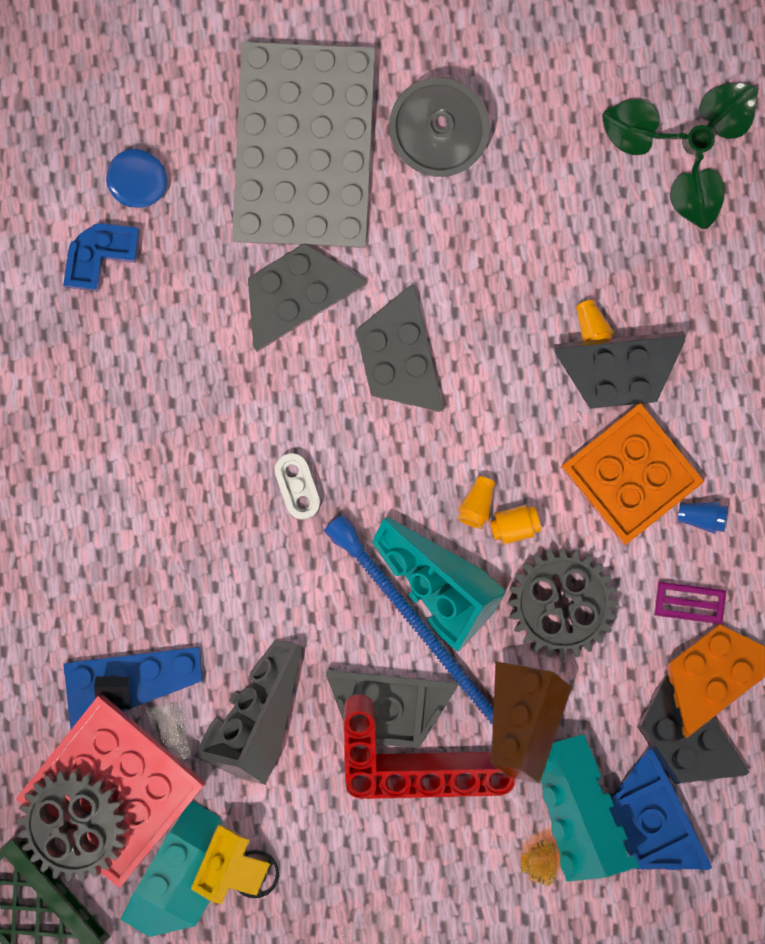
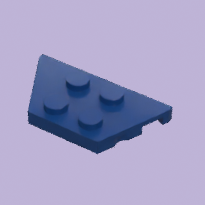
[610,748,712,870]

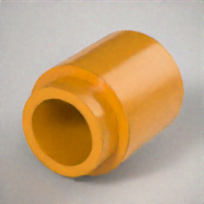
[489,505,542,546]

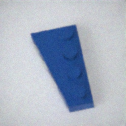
[63,647,203,730]

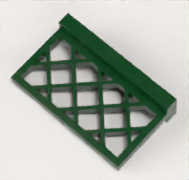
[0,836,111,944]

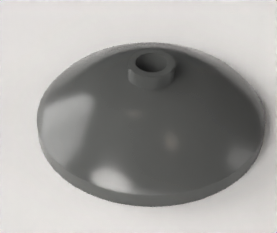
[389,77,490,177]

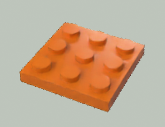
[561,403,704,546]

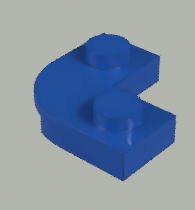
[63,224,140,292]

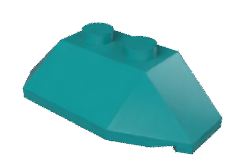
[120,801,222,937]

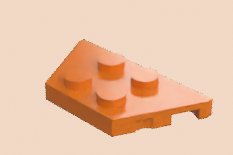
[666,625,765,738]

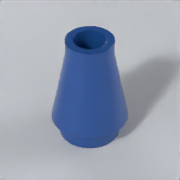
[678,501,729,534]

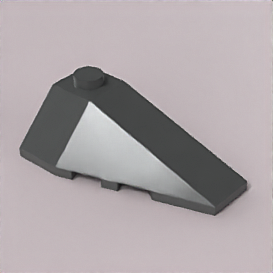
[195,640,302,785]

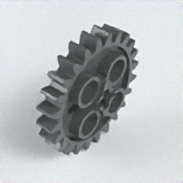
[507,548,619,659]
[17,768,130,882]

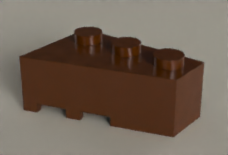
[491,661,572,784]

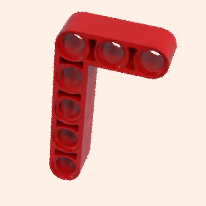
[343,694,515,799]

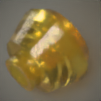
[520,839,557,886]

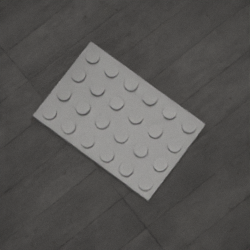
[232,42,375,248]

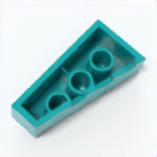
[541,734,639,882]

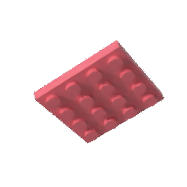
[16,694,206,888]

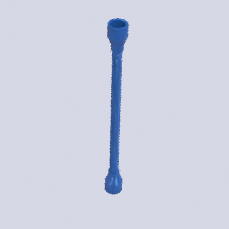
[323,514,493,727]

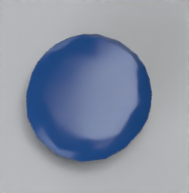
[106,149,167,208]

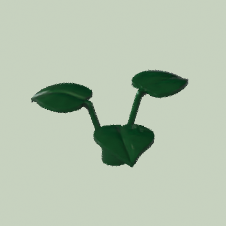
[602,83,758,229]

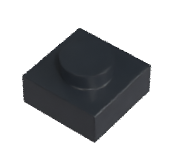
[94,676,132,709]

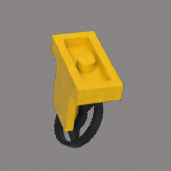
[191,825,279,905]

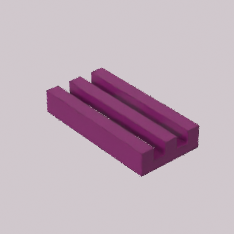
[654,582,726,624]

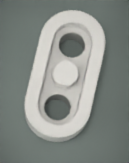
[275,453,320,520]

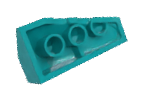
[372,517,506,652]

